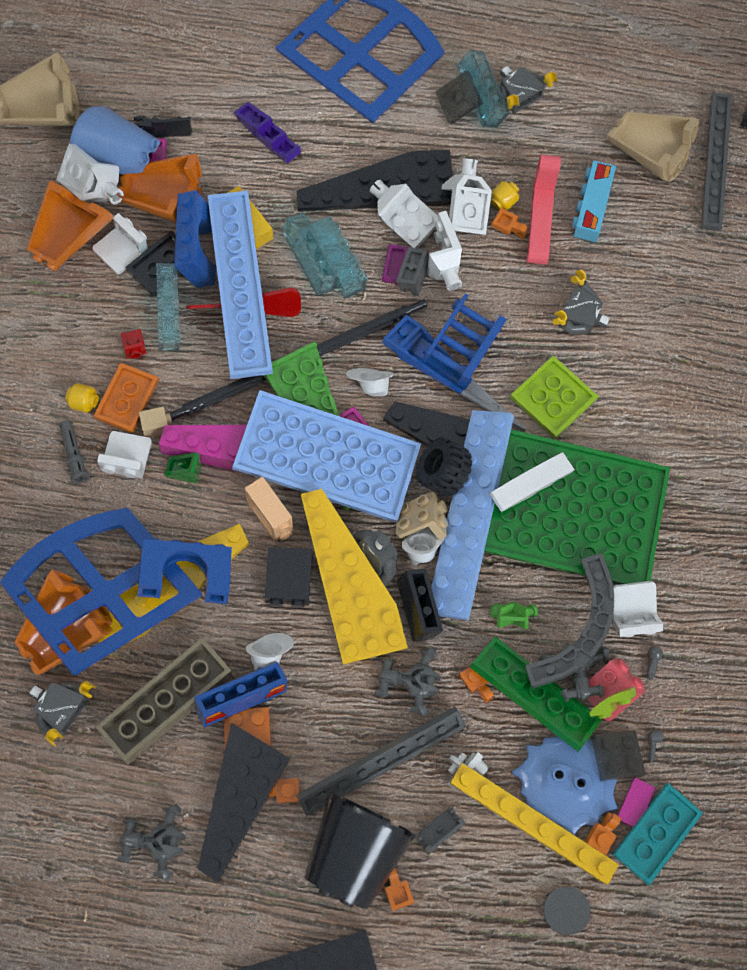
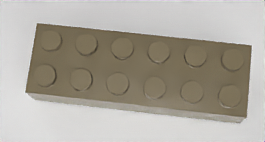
[96,637,233,765]

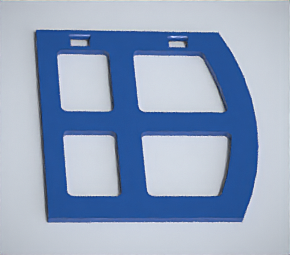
[276,0,444,123]
[0,508,202,676]

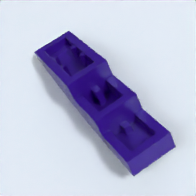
[233,102,301,163]

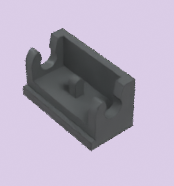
[396,247,429,296]
[415,807,466,855]

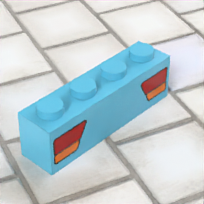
[572,160,616,242]

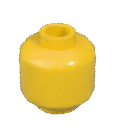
[490,181,519,211]
[66,383,99,413]

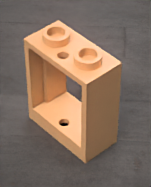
[245,477,293,543]

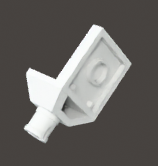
[56,143,124,204]
[441,159,492,235]
[370,180,438,249]
[427,211,462,291]

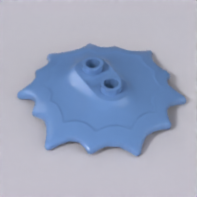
[512,735,619,836]

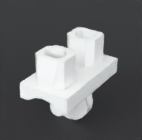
[447,752,489,792]

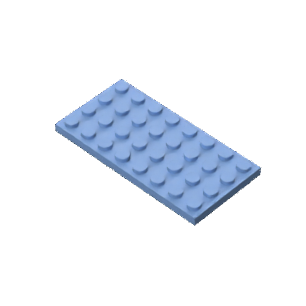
[232,390,421,523]

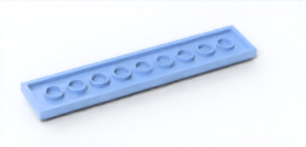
[208,191,273,379]
[431,410,514,621]

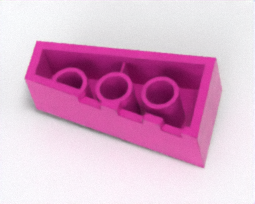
[159,425,247,471]

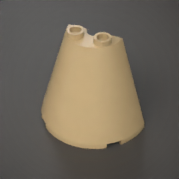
[0,52,79,126]
[607,112,699,182]

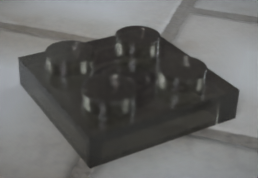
[436,70,482,125]
[591,730,646,781]

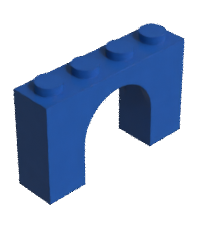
[175,190,216,288]
[137,538,232,604]

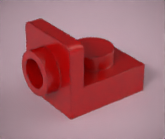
[120,329,147,359]

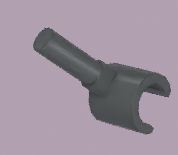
[648,730,663,762]

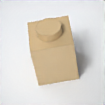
[139,407,172,438]

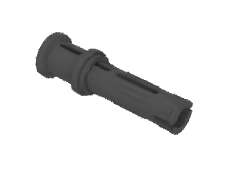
[59,420,90,484]

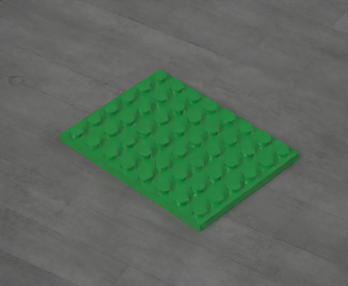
[484,429,671,585]

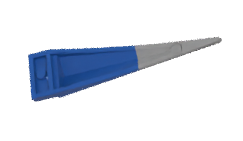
[382,315,526,432]

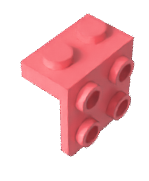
[587,657,646,722]

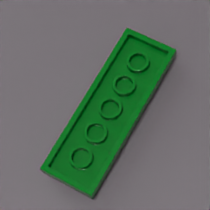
[470,636,602,752]

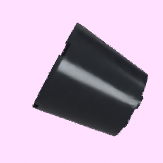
[304,792,416,909]

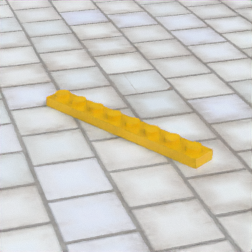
[449,763,619,885]

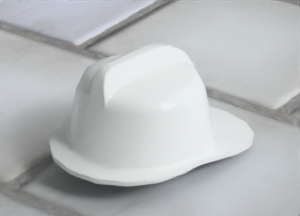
[346,368,393,396]
[402,527,445,566]
[246,633,294,671]

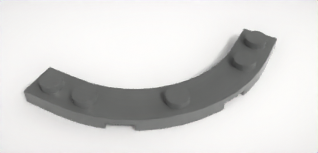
[525,553,614,689]

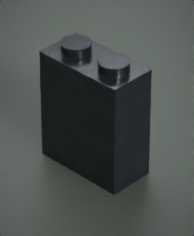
[265,547,312,608]

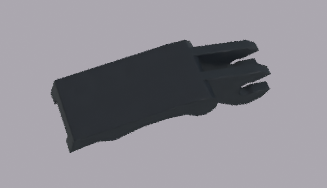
[134,116,193,138]

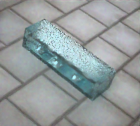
[457,50,510,128]
[282,213,340,296]
[309,216,368,299]
[156,263,180,350]

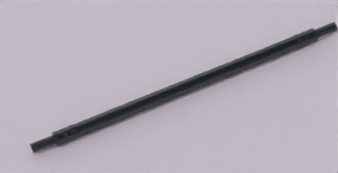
[170,299,427,420]

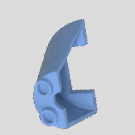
[70,106,160,174]

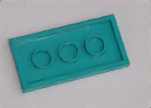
[611,783,703,886]

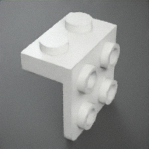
[93,213,148,274]
[97,431,152,479]
[613,581,663,637]

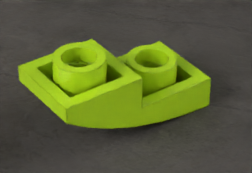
[589,687,637,719]

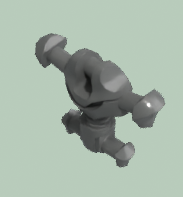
[538,643,610,702]
[375,647,441,717]
[117,804,186,882]

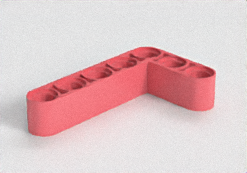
[527,154,561,265]

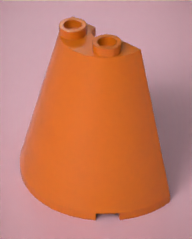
[117,154,202,223]
[27,180,114,272]
[14,569,113,675]

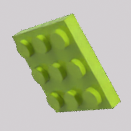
[510,356,599,439]

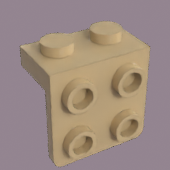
[396,491,448,540]

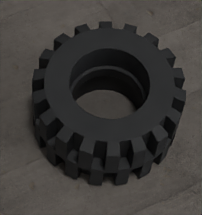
[416,437,472,496]

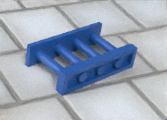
[422,293,507,388]

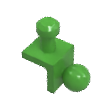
[490,601,538,629]

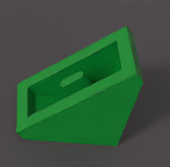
[164,452,202,484]

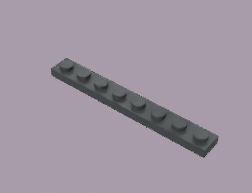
[701,92,732,231]
[296,707,465,816]

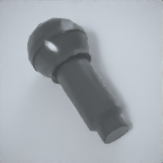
[647,646,663,680]

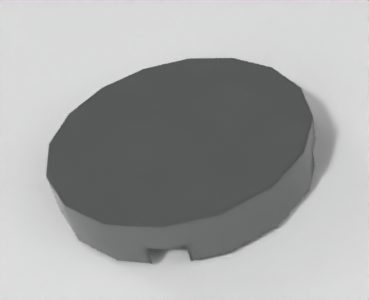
[543,886,591,935]

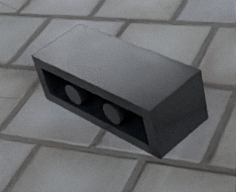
[397,569,443,642]

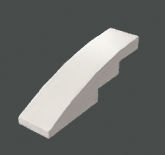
[490,452,574,512]

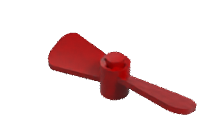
[186,287,301,317]

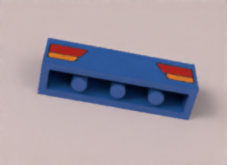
[194,662,287,728]

